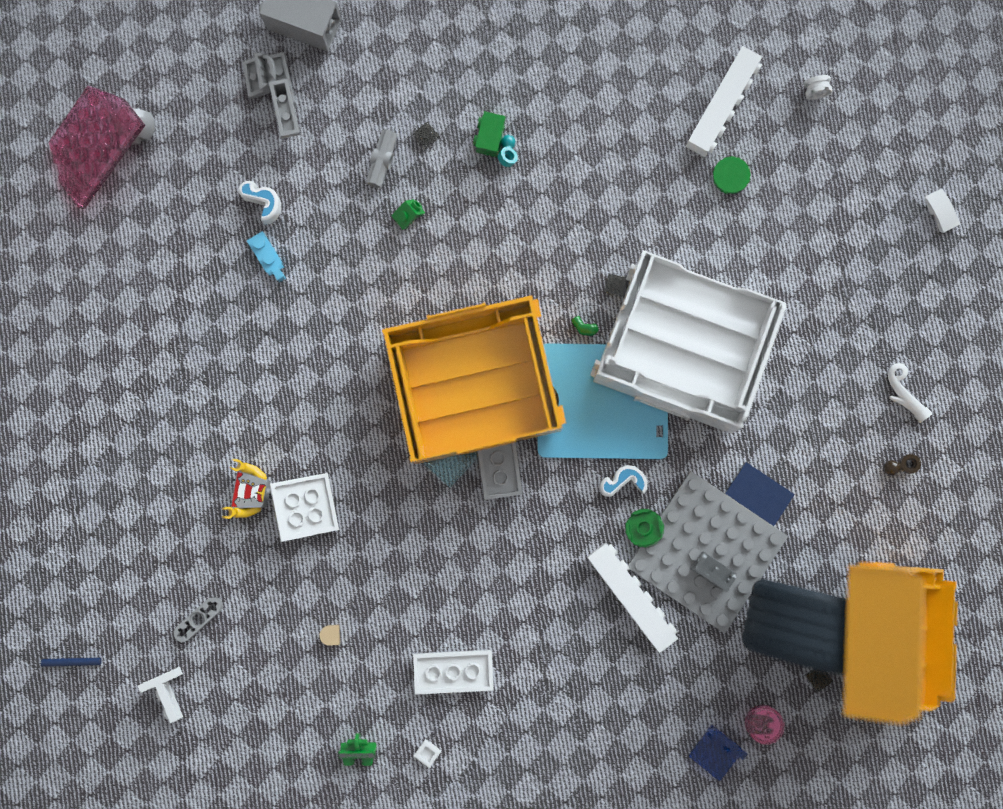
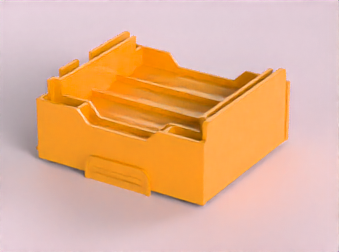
[382,295,566,464]
[844,562,958,724]

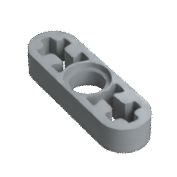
[174,597,223,642]

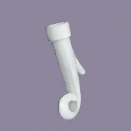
[888,363,932,423]

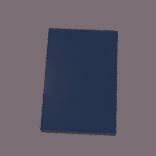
[725,462,795,526]

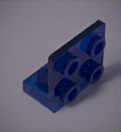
[689,725,748,781]

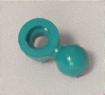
[498,135,518,167]

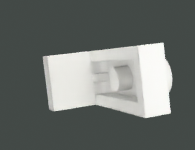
[138,667,183,723]

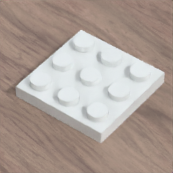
[269,473,339,542]

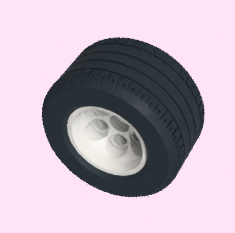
[742,579,848,676]

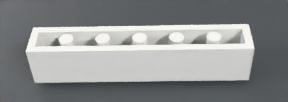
[686,46,762,157]
[587,543,678,653]

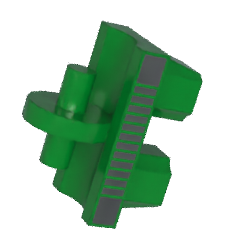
[339,733,377,766]

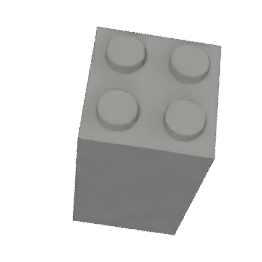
[259,0,342,52]

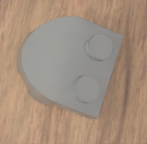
[242,53,276,99]

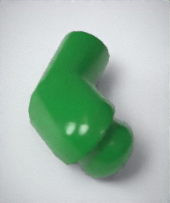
[571,315,599,336]

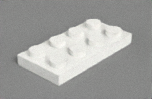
[413,650,494,694]

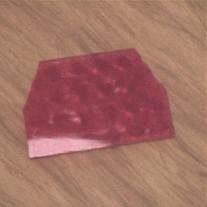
[49,86,146,209]

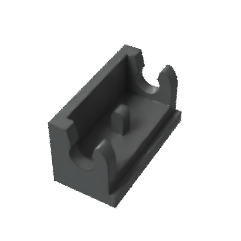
[691,551,737,592]

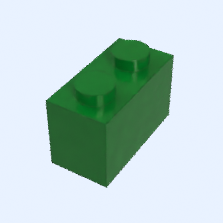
[473,111,506,158]

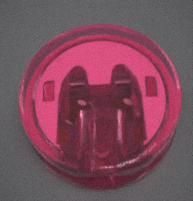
[745,705,784,744]

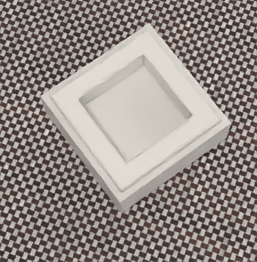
[413,739,441,768]

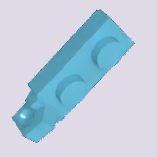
[247,231,286,282]

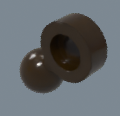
[884,454,921,476]

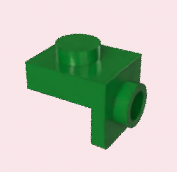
[391,199,425,230]

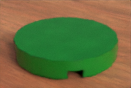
[713,156,751,194]
[625,509,664,548]

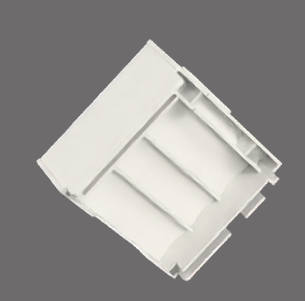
[590,250,786,434]

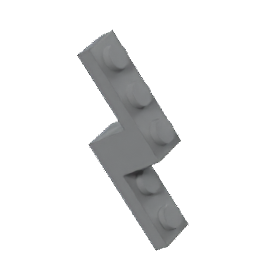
[268,52,301,139]

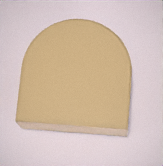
[320,624,340,645]

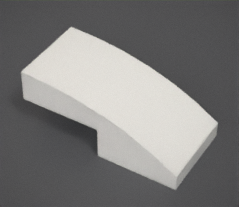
[924,189,960,233]

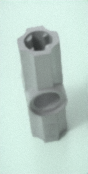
[366,129,398,188]

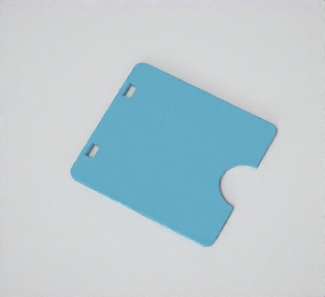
[537,344,668,459]

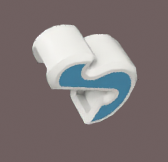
[239,181,281,224]
[599,465,648,497]

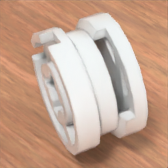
[804,75,833,100]

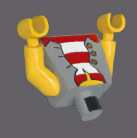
[222,458,272,519]

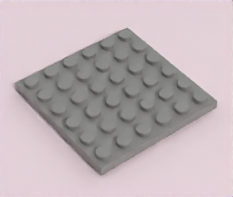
[628,471,788,634]

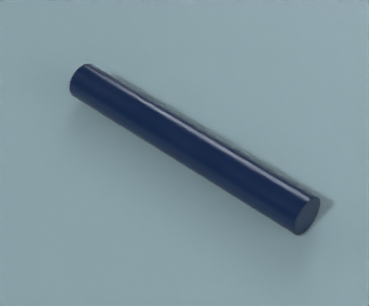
[41,657,102,667]

